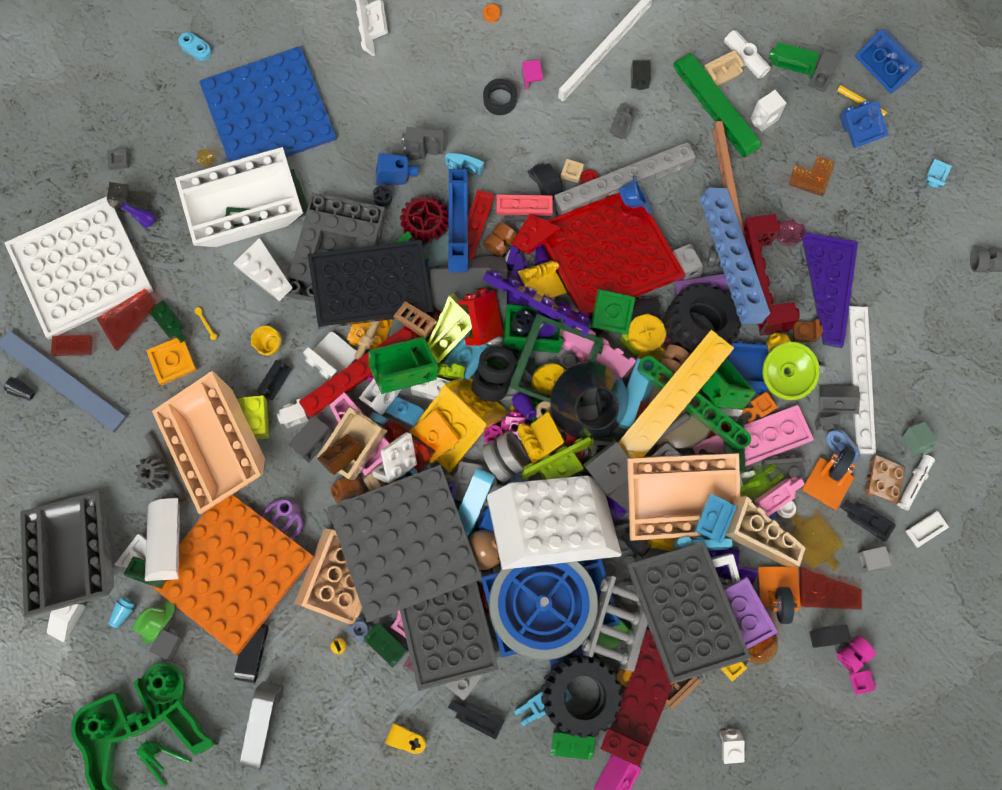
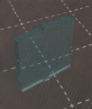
[422,230,449,269]

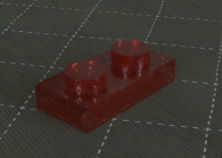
[51,335,93,356]

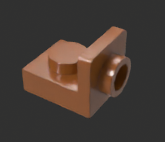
[792,319,823,342]

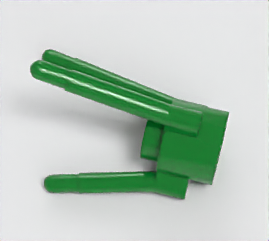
[136,741,191,787]

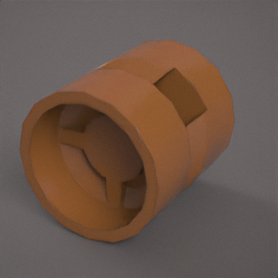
[483,222,517,257]

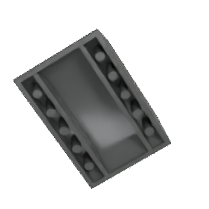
[20,491,114,618]

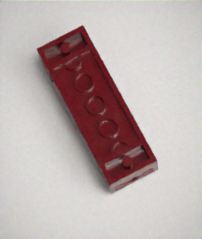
[742,214,800,336]
[600,631,673,767]

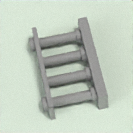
[582,576,648,672]

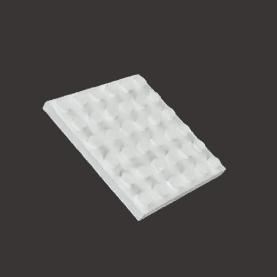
[5,196,153,340]

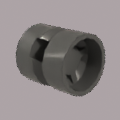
[970,248,1002,272]

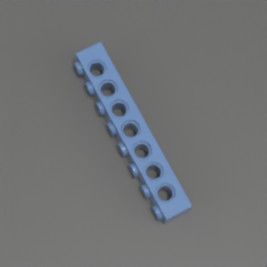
[700,188,770,324]

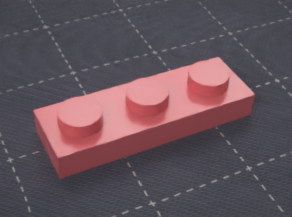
[496,195,553,216]

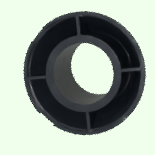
[550,362,628,440]

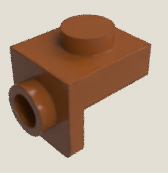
[331,476,364,503]

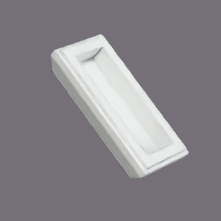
[906,511,949,548]

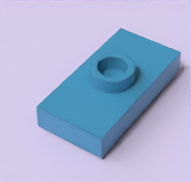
[385,397,424,427]

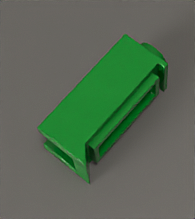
[768,42,819,79]

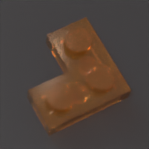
[788,156,835,197]

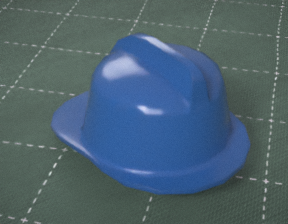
[619,175,653,215]

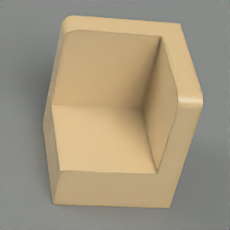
[560,159,584,184]

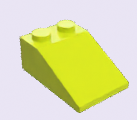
[237,396,269,440]

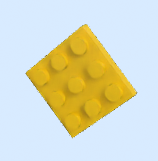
[440,377,509,430]
[410,392,486,473]

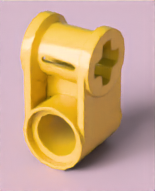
[385,723,426,754]

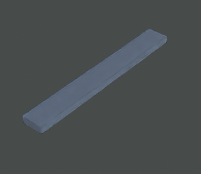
[0,330,127,433]

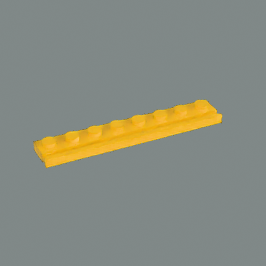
[618,330,734,458]

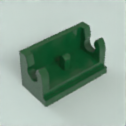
[364,623,408,668]

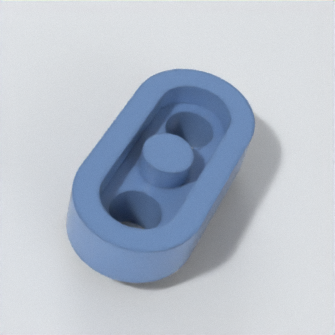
[826,429,860,464]

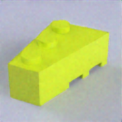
[428,294,472,363]

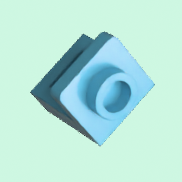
[924,159,952,189]

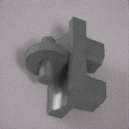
[609,103,638,139]

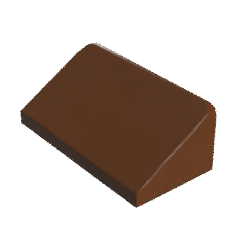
[317,434,363,475]

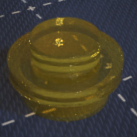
[197,149,214,167]

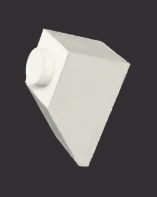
[47,603,86,642]

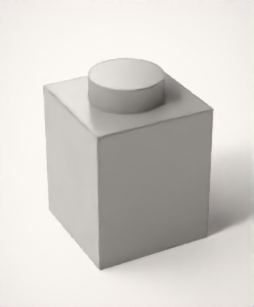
[857,546,892,573]

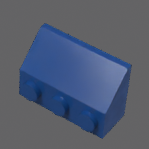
[855,29,923,94]

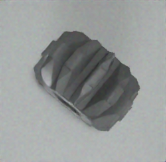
[134,456,169,490]

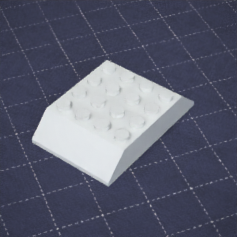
[175,147,303,247]
[487,476,622,570]

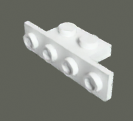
[355,0,388,56]

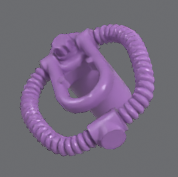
[261,499,303,540]

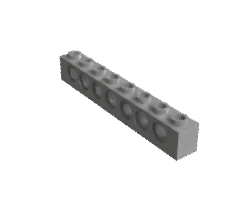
[554,142,696,215]

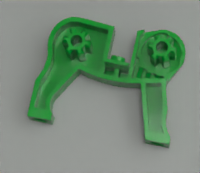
[71,662,218,790]

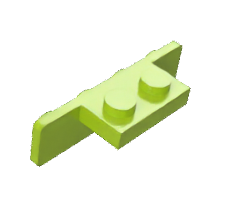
[521,437,592,480]

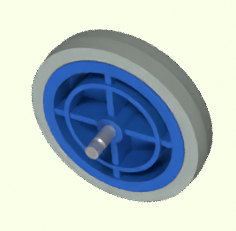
[489,561,598,660]

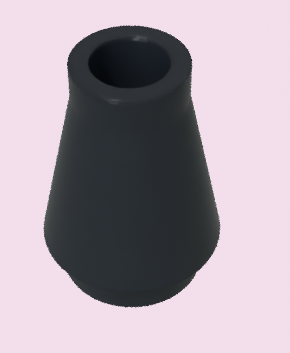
[3,377,35,401]
[621,530,651,558]

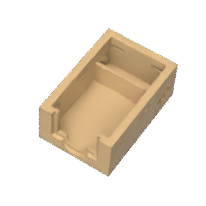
[317,407,387,480]

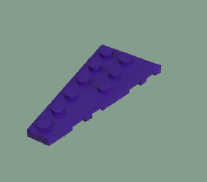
[801,232,858,348]
[482,270,591,336]

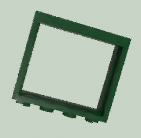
[509,313,604,409]

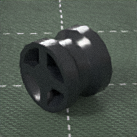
[373,185,392,208]
[512,310,534,334]

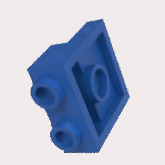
[840,100,889,148]

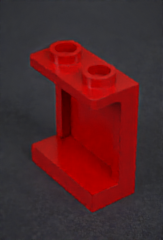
[458,287,503,346]

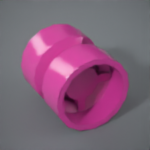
[836,635,876,674]

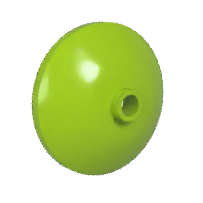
[762,342,820,400]

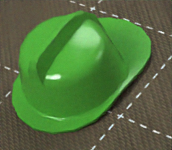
[132,600,175,645]

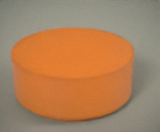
[483,4,500,23]

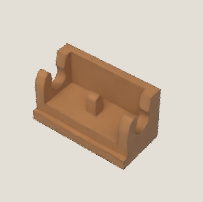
[665,677,701,710]

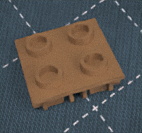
[864,455,905,504]

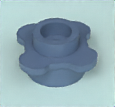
[347,617,372,642]

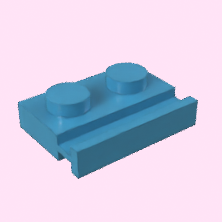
[694,494,737,543]

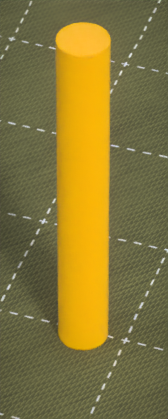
[837,85,887,118]

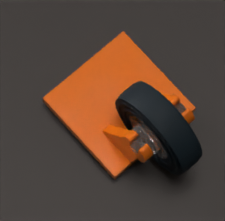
[801,447,856,511]
[757,567,801,624]

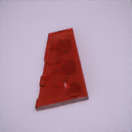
[799,566,862,610]

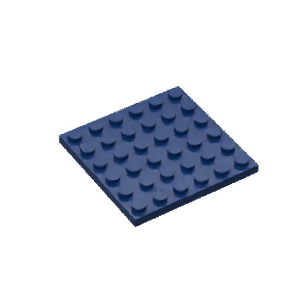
[199,46,337,162]

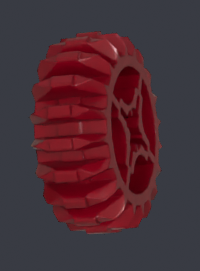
[400,194,449,244]

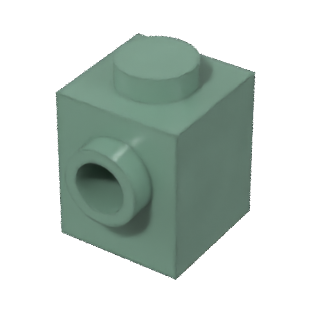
[902,422,938,456]

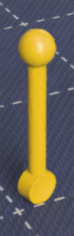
[194,307,217,340]

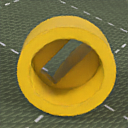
[330,638,347,654]

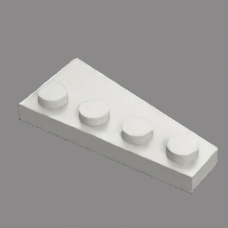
[233,238,292,301]

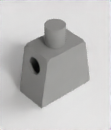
[673,244,703,281]

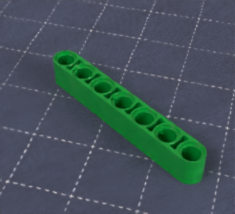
[673,53,761,158]
[637,356,751,450]

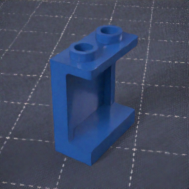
[727,341,768,394]

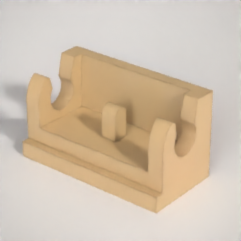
[704,49,744,86]

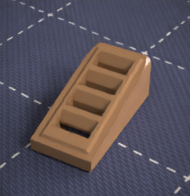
[394,301,437,338]

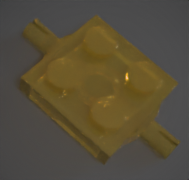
[790,513,844,571]

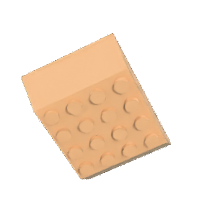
[152,371,265,514]
[627,454,740,540]

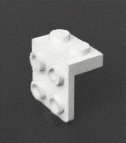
[303,332,356,380]
[372,432,417,484]

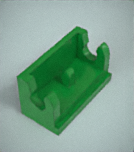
[551,732,595,760]

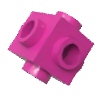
[501,410,529,441]

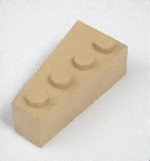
[725,496,805,567]

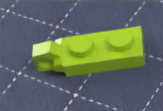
[437,363,465,379]

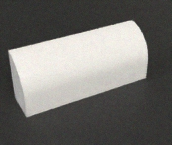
[145,498,180,581]

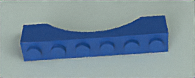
[448,169,468,272]

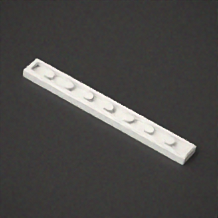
[558,0,652,101]
[848,306,876,455]

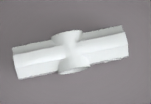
[724,30,771,79]

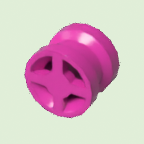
[484,425,503,443]

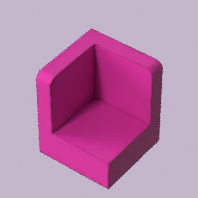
[521,60,543,90]

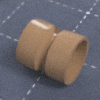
[659,345,690,379]

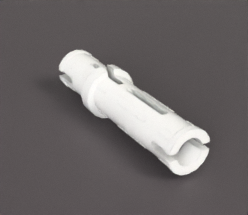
[897,455,935,511]

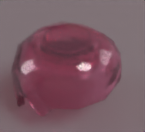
[776,219,806,247]

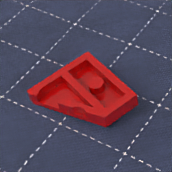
[512,214,561,255]

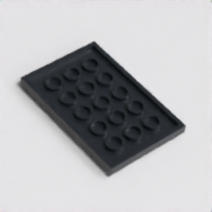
[308,240,433,329]

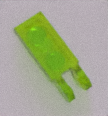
[740,464,784,503]

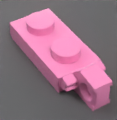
[754,476,804,517]

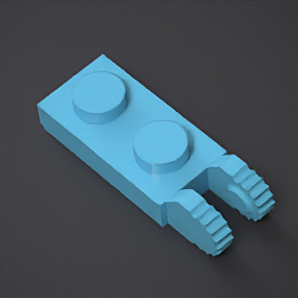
[673,536,733,550]
[514,687,572,726]

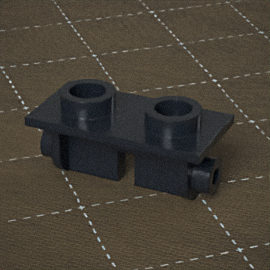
[256,360,292,401]

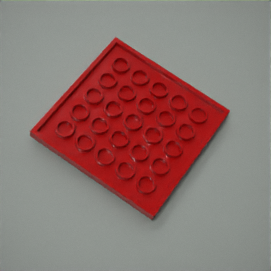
[543,192,685,316]

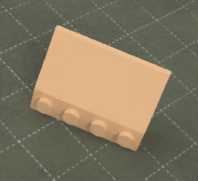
[294,528,362,625]

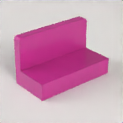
[594,755,642,790]

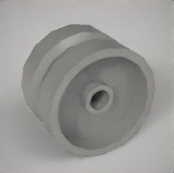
[482,431,530,482]

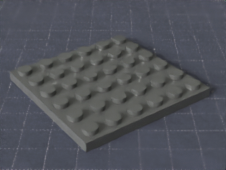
[327,465,482,623]

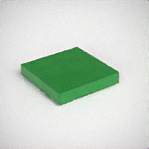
[590,289,635,335]

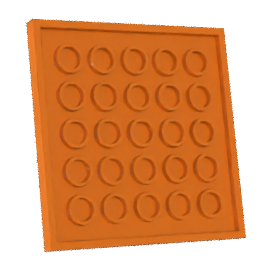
[150,495,314,655]

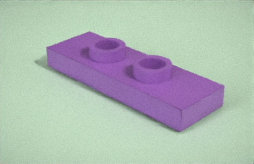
[675,274,730,297]

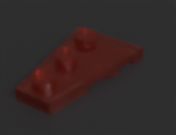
[97,288,156,351]
[383,419,435,473]

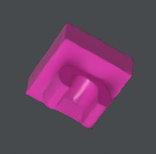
[849,670,877,695]

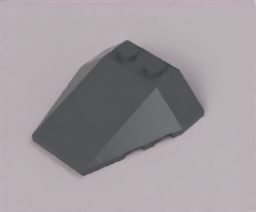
[429,256,507,330]

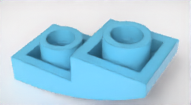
[445,153,484,176]

